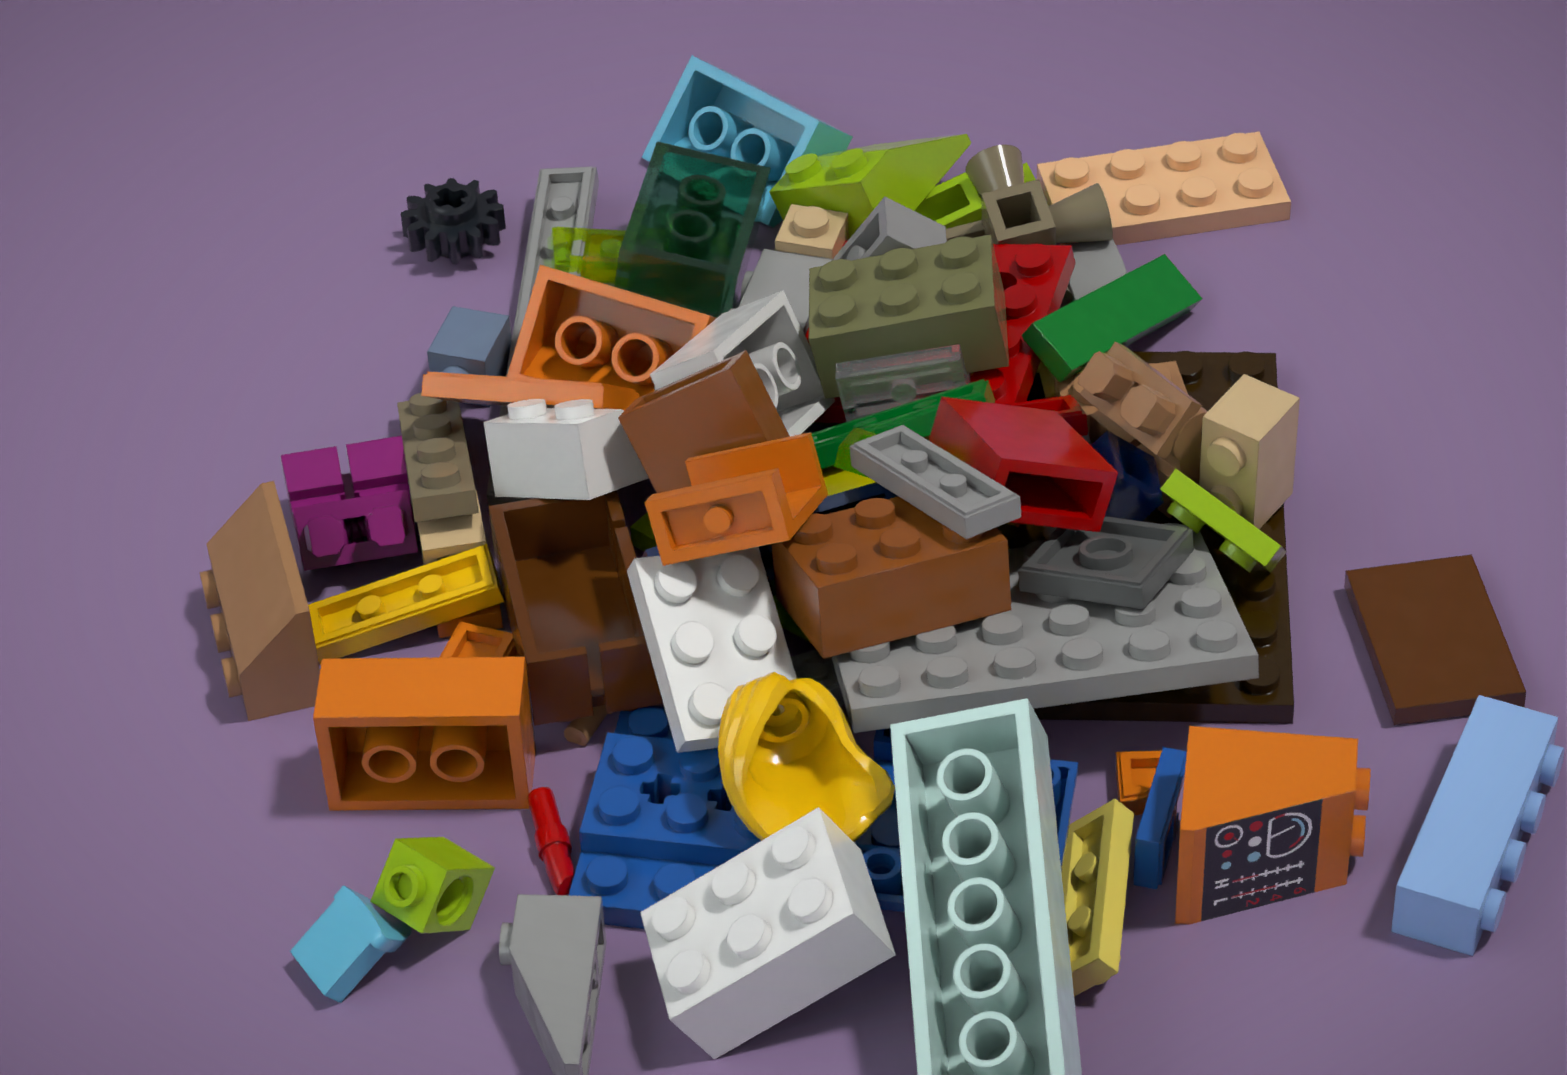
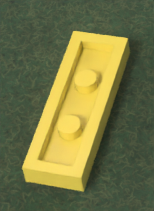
[1062,799,1134,997]

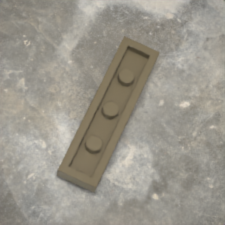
[397,392,479,522]

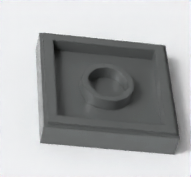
[1018,517,1194,609]

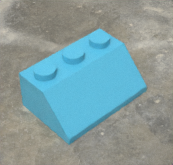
[642,55,853,228]

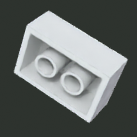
[650,290,835,436]
[640,807,896,1060]

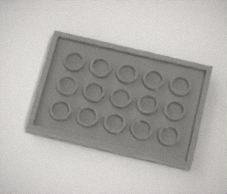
[832,523,1259,733]

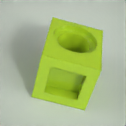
[370,837,495,934]

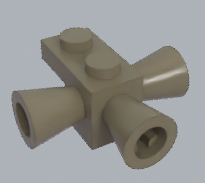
[946,145,1113,308]

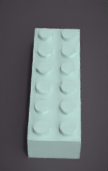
[890,698,1082,1075]

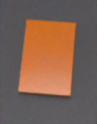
[421,371,639,411]

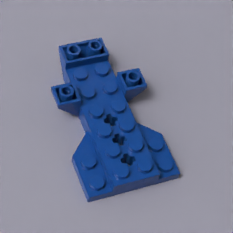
[568,706,1078,929]

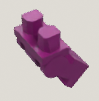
[281,436,418,571]

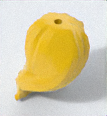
[718,672,895,842]

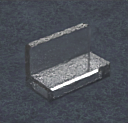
[835,344,971,422]

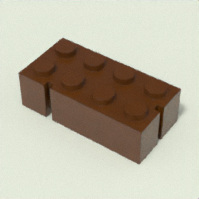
[489,490,663,726]

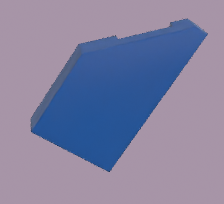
[1133,747,1187,889]

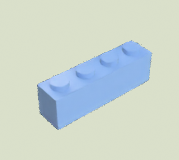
[1391,695,1565,956]

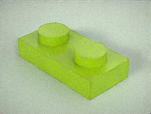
[1160,468,1286,573]

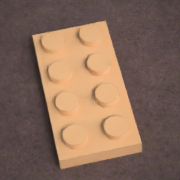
[1037,132,1291,245]

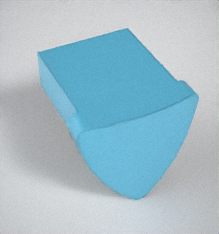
[290,885,412,1003]

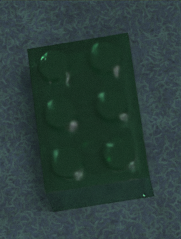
[614,141,771,318]

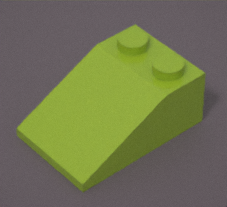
[769,134,971,239]

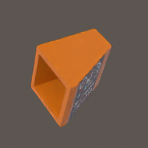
[1175,726,1371,925]

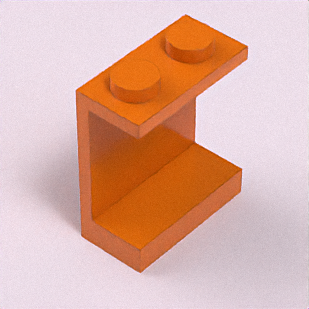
[645,432,828,566]

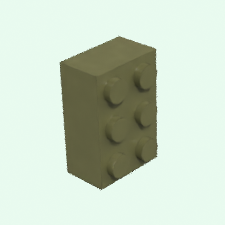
[809,234,1009,399]

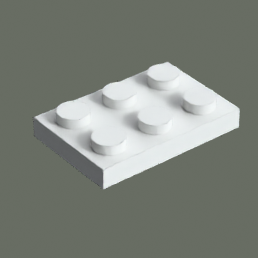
[627,547,797,753]

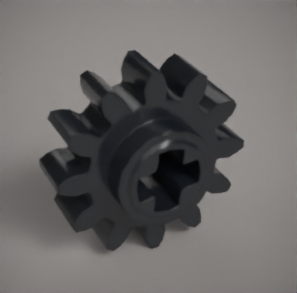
[401,178,506,264]

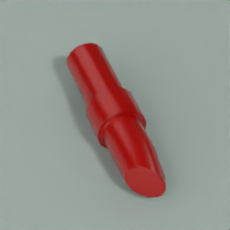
[527,787,575,896]

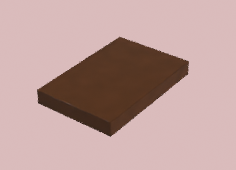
[1344,554,1526,725]

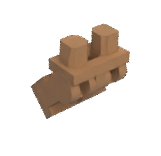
[1078,342,1208,519]

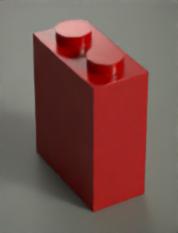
[929,396,1118,532]

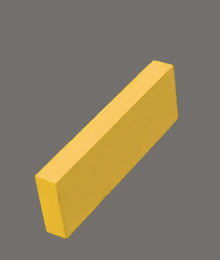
[308,544,504,665]

